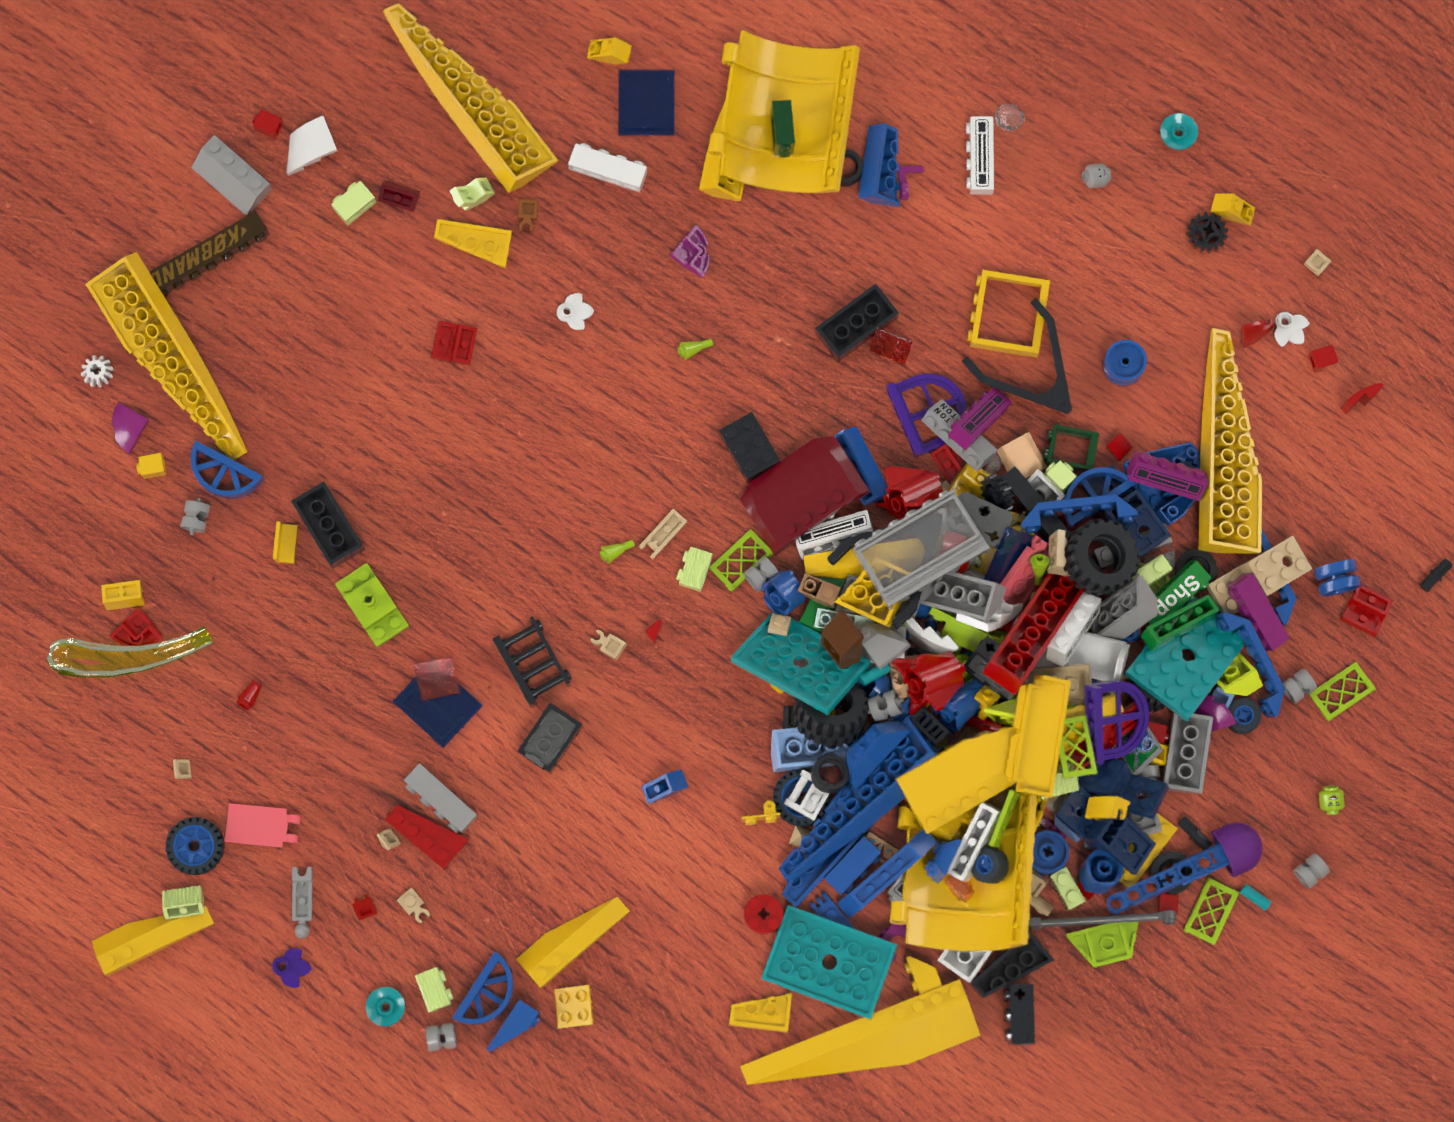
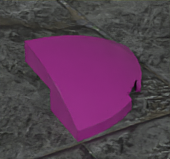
[669,225,710,277]
[112,403,149,454]
[1194,694,1236,732]

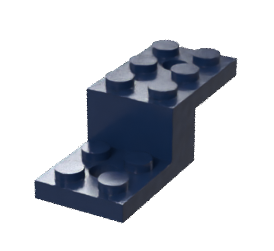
[1081,464,1171,558]
[1078,759,1169,819]
[1053,785,1156,875]

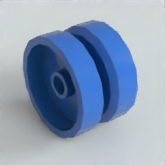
[1103,340,1147,386]
[1313,559,1362,597]
[1032,830,1069,876]

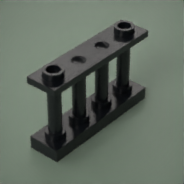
[492,616,572,708]

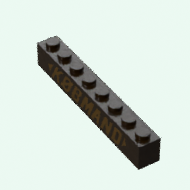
[149,211,269,297]

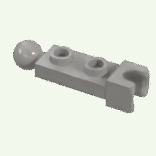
[292,867,313,939]

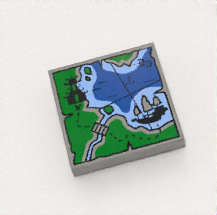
[1116,726,1163,775]

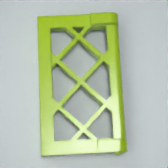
[709,529,773,592]
[1309,662,1376,722]
[1059,715,1098,779]
[989,790,1020,848]
[1183,878,1239,945]

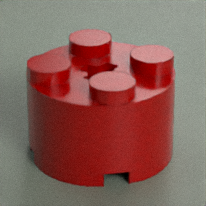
[744,894,783,935]

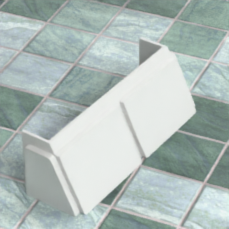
[1011,617,1130,681]

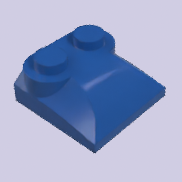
[924,839,962,884]

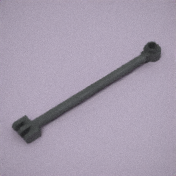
[1028,910,1177,930]

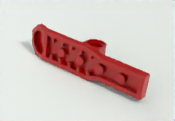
[1057,702,1137,770]

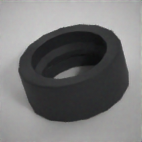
[840,149,863,187]
[811,754,850,794]

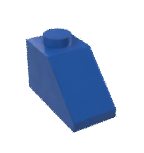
[641,769,688,804]

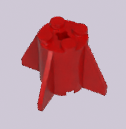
[875,466,943,540]
[892,651,966,715]

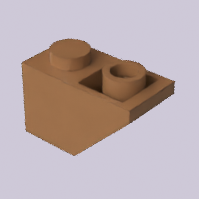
[798,573,842,609]

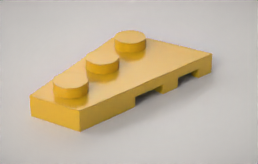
[729,993,792,1033]

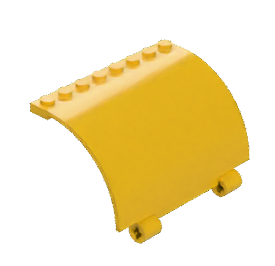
[708,30,860,193]
[890,793,1038,951]

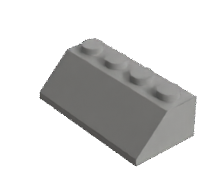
[192,135,272,216]
[919,571,1006,621]
[1091,575,1158,641]
[1162,712,1213,794]

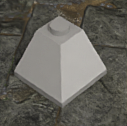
[860,623,911,669]

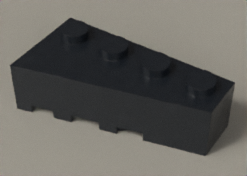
[968,931,1054,998]

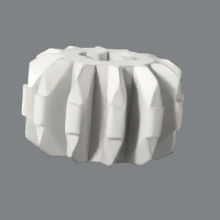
[81,355,114,388]

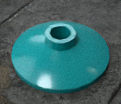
[1160,113,1198,150]
[366,987,405,1027]

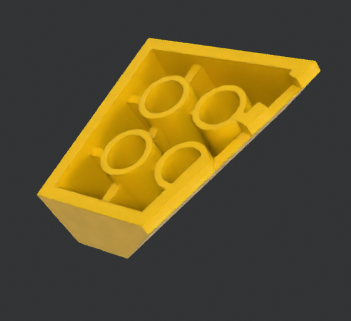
[835,557,910,628]

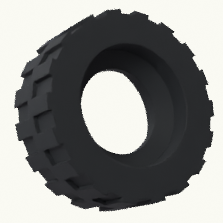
[1174,548,1218,593]
[1149,851,1192,895]

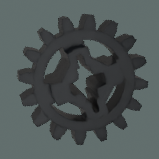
[1186,212,1228,254]
[980,474,1015,512]

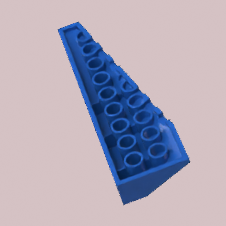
[779,717,938,882]

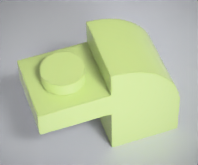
[450,178,495,210]

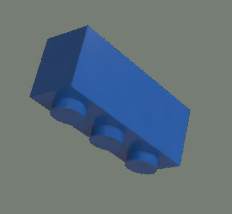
[824,836,882,895]

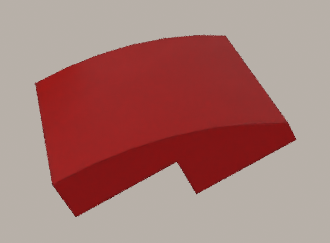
[431,320,478,365]
[1341,383,1384,414]
[930,443,967,485]
[1340,585,1393,637]

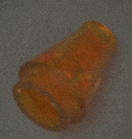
[945,875,974,903]

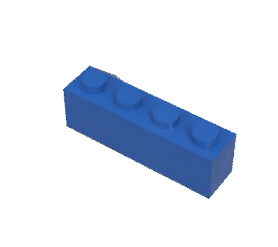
[858,124,900,207]
[835,426,888,506]

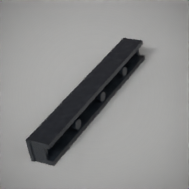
[1002,466,1105,597]

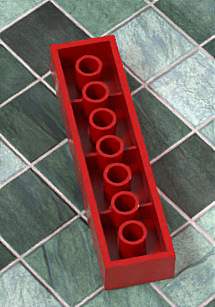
[982,573,1084,695]

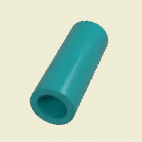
[859,664,891,686]
[1239,884,1272,911]

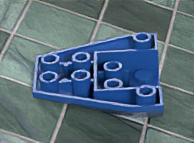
[1123,442,1200,526]

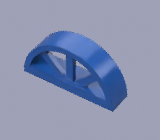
[191,441,265,499]
[1064,467,1135,530]
[452,952,514,1025]

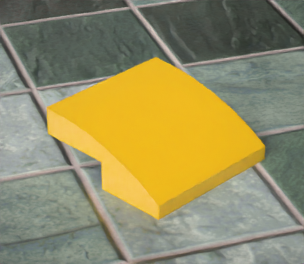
[947,463,990,500]

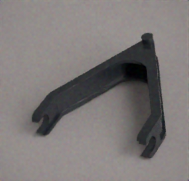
[962,298,1072,414]
[827,513,943,630]

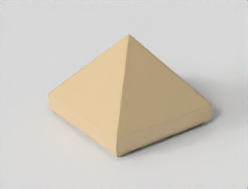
[173,759,192,779]
[789,826,811,847]
[377,828,401,851]

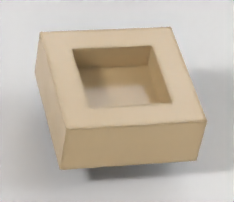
[1304,249,1331,276]
[768,613,791,636]

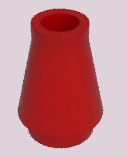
[236,681,262,710]

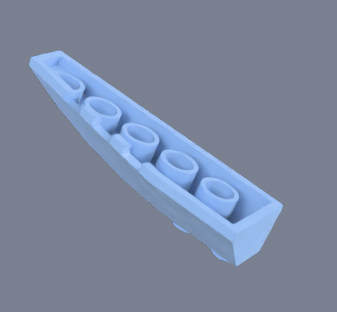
[771,728,855,773]

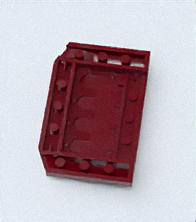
[740,436,870,556]

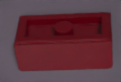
[378,181,420,212]

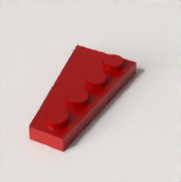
[385,805,469,869]

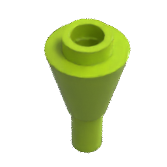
[677,339,713,360]
[599,540,635,564]
[1030,554,1049,586]

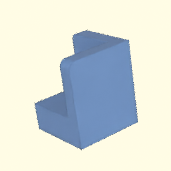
[1212,687,1234,708]

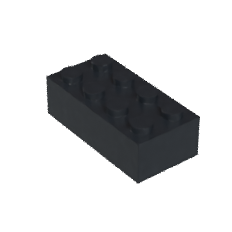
[815,284,899,363]
[291,481,365,569]

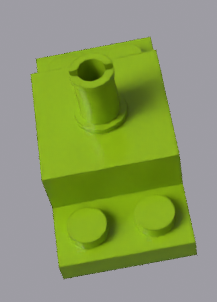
[335,563,409,648]
[929,607,1007,655]

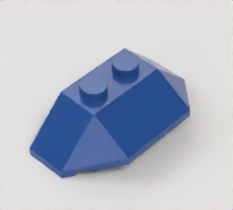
[846,721,910,789]

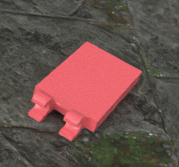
[1000,535,1049,606]
[224,803,300,848]

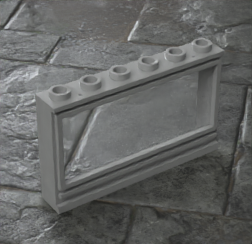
[853,489,990,611]

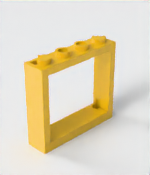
[967,270,1050,358]

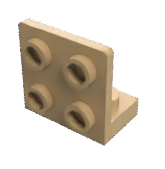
[1048,529,1070,576]

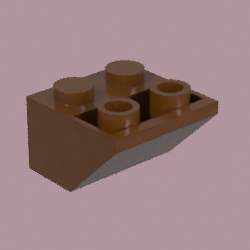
[821,610,864,669]

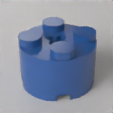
[761,570,805,616]
[1079,850,1123,894]

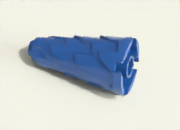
[932,678,983,732]

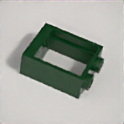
[770,100,795,158]
[1043,424,1100,472]

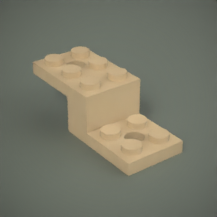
[1206,536,1312,615]

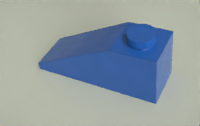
[487,1000,541,1052]

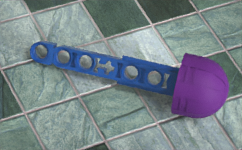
[1107,823,1263,914]

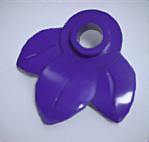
[272,948,312,988]

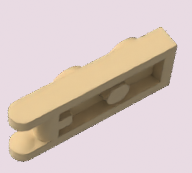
[639,509,687,560]

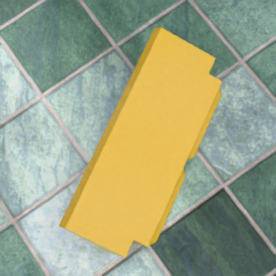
[1005,675,1071,798]

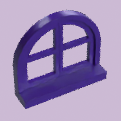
[886,374,967,458]
[1085,680,1149,765]

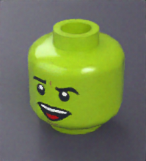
[1319,785,1345,815]

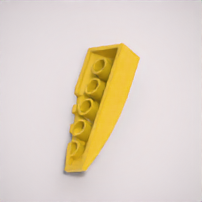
[699,100,744,201]
[516,897,630,989]
[92,906,215,976]

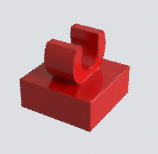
[352,894,378,920]

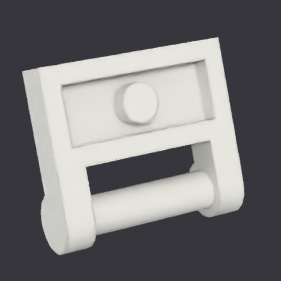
[784,770,829,821]

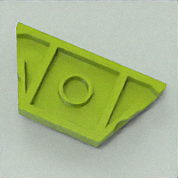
[1066,922,1138,968]

